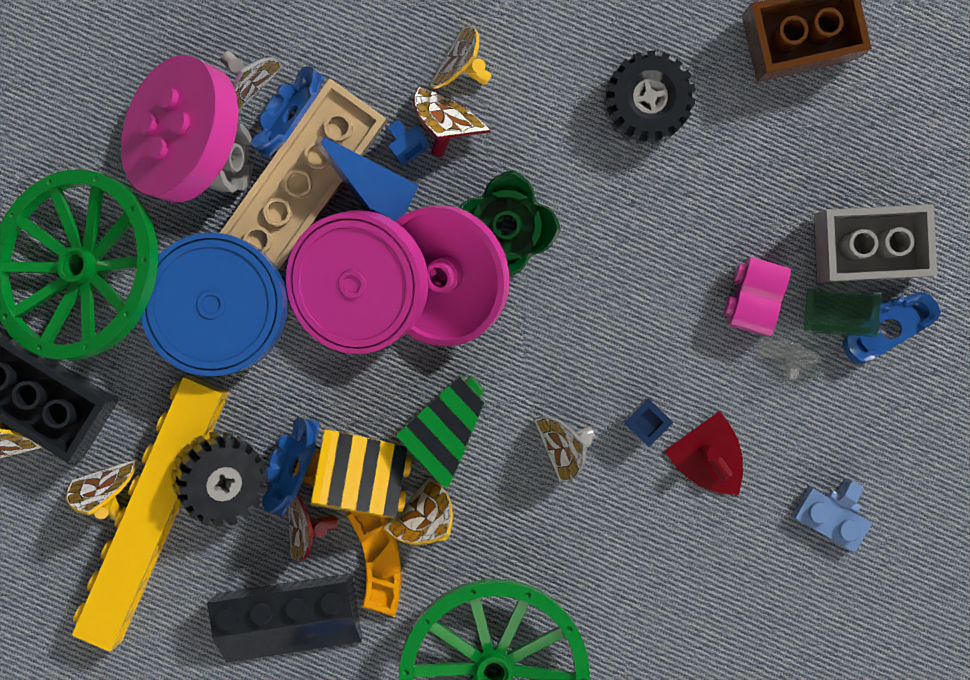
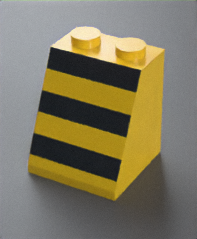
[311,429,412,518]

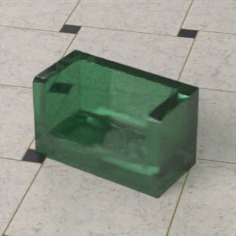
[803,288,883,338]

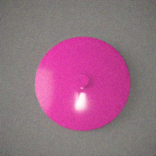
[396,205,509,347]

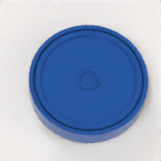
[141,233,288,376]

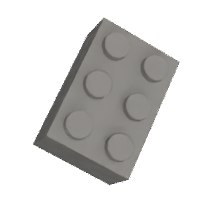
[814,204,937,283]

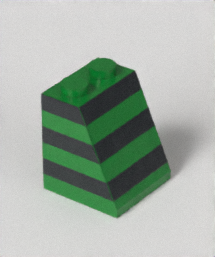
[396,374,485,488]

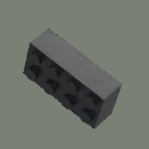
[0,328,119,463]

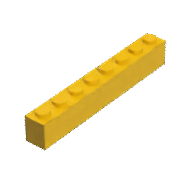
[72,376,230,652]

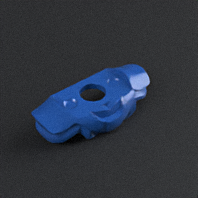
[251,66,325,158]
[842,292,941,365]
[262,417,320,517]

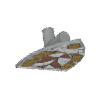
[220,51,283,112]
[534,416,595,482]

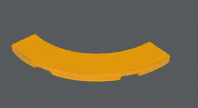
[293,448,402,617]

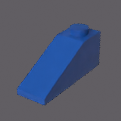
[315,137,419,222]

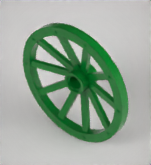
[0,169,158,360]
[399,579,590,680]

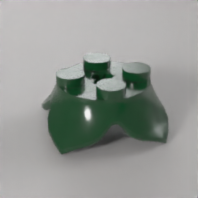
[459,170,561,277]

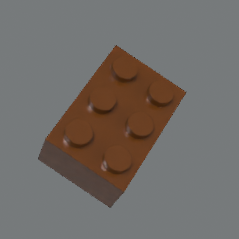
[742,0,872,82]

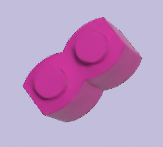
[723,257,791,337]

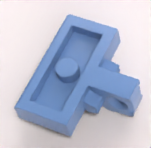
[792,478,873,553]

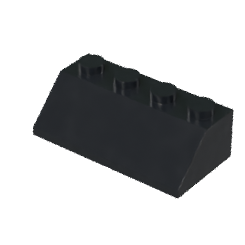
[207,573,362,663]

